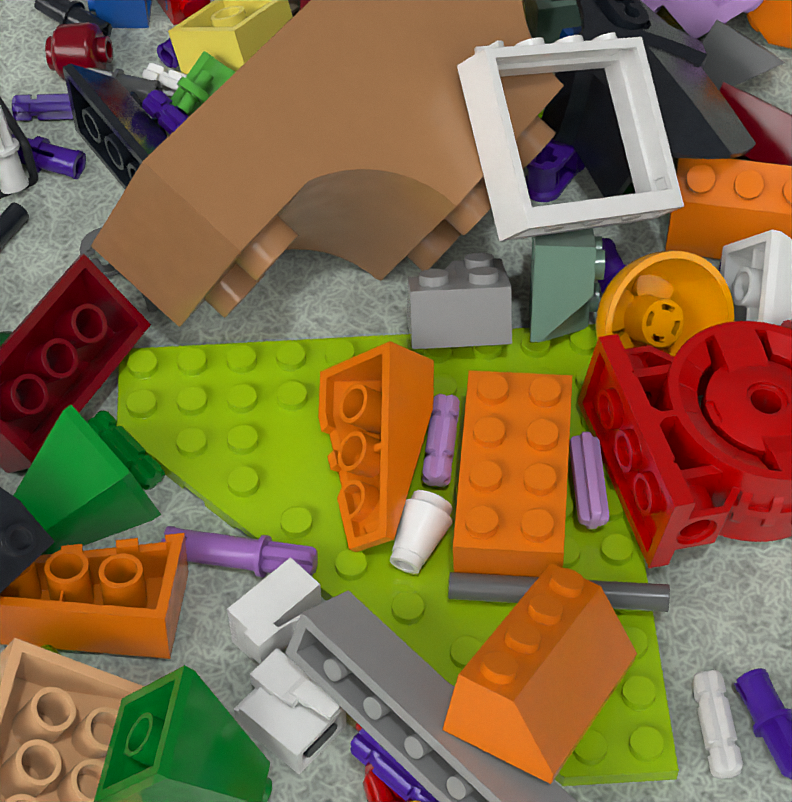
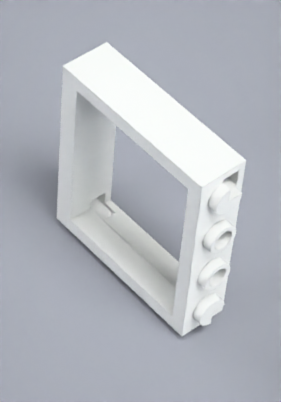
[457,32,684,241]

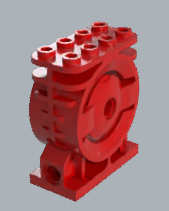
[577,319,792,568]

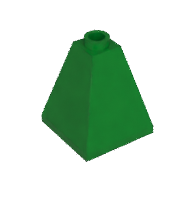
[13,405,161,555]
[94,665,272,802]

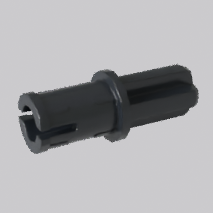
[34,0,112,37]

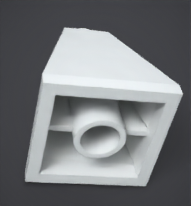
[720,230,792,326]

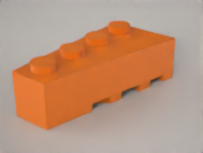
[0,533,189,659]

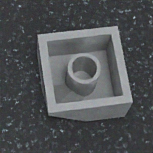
[407,253,512,349]

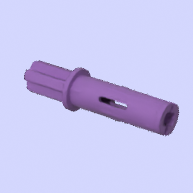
[161,526,318,578]

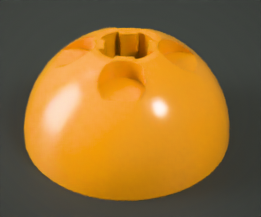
[596,250,734,357]

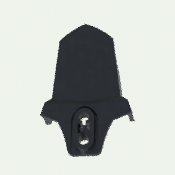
[541,0,756,198]

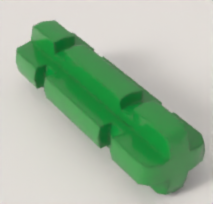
[87,410,165,490]

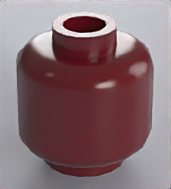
[45,22,113,80]

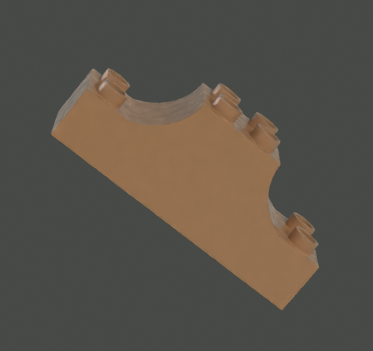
[91,0,564,327]

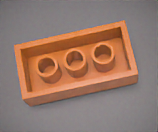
[453,370,573,577]

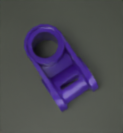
[525,139,585,202]

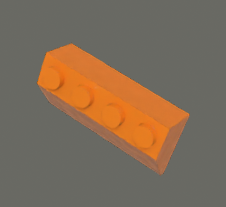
[665,158,792,260]
[442,563,637,784]

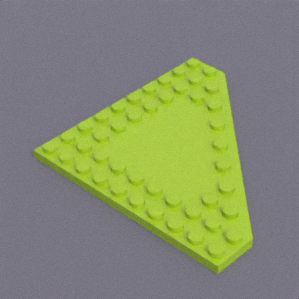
[117,324,679,786]

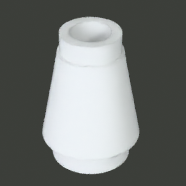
[390,490,453,574]

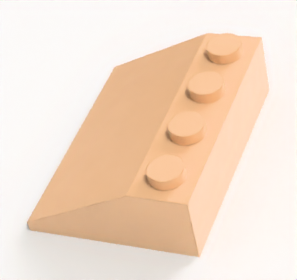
[0,638,144,802]

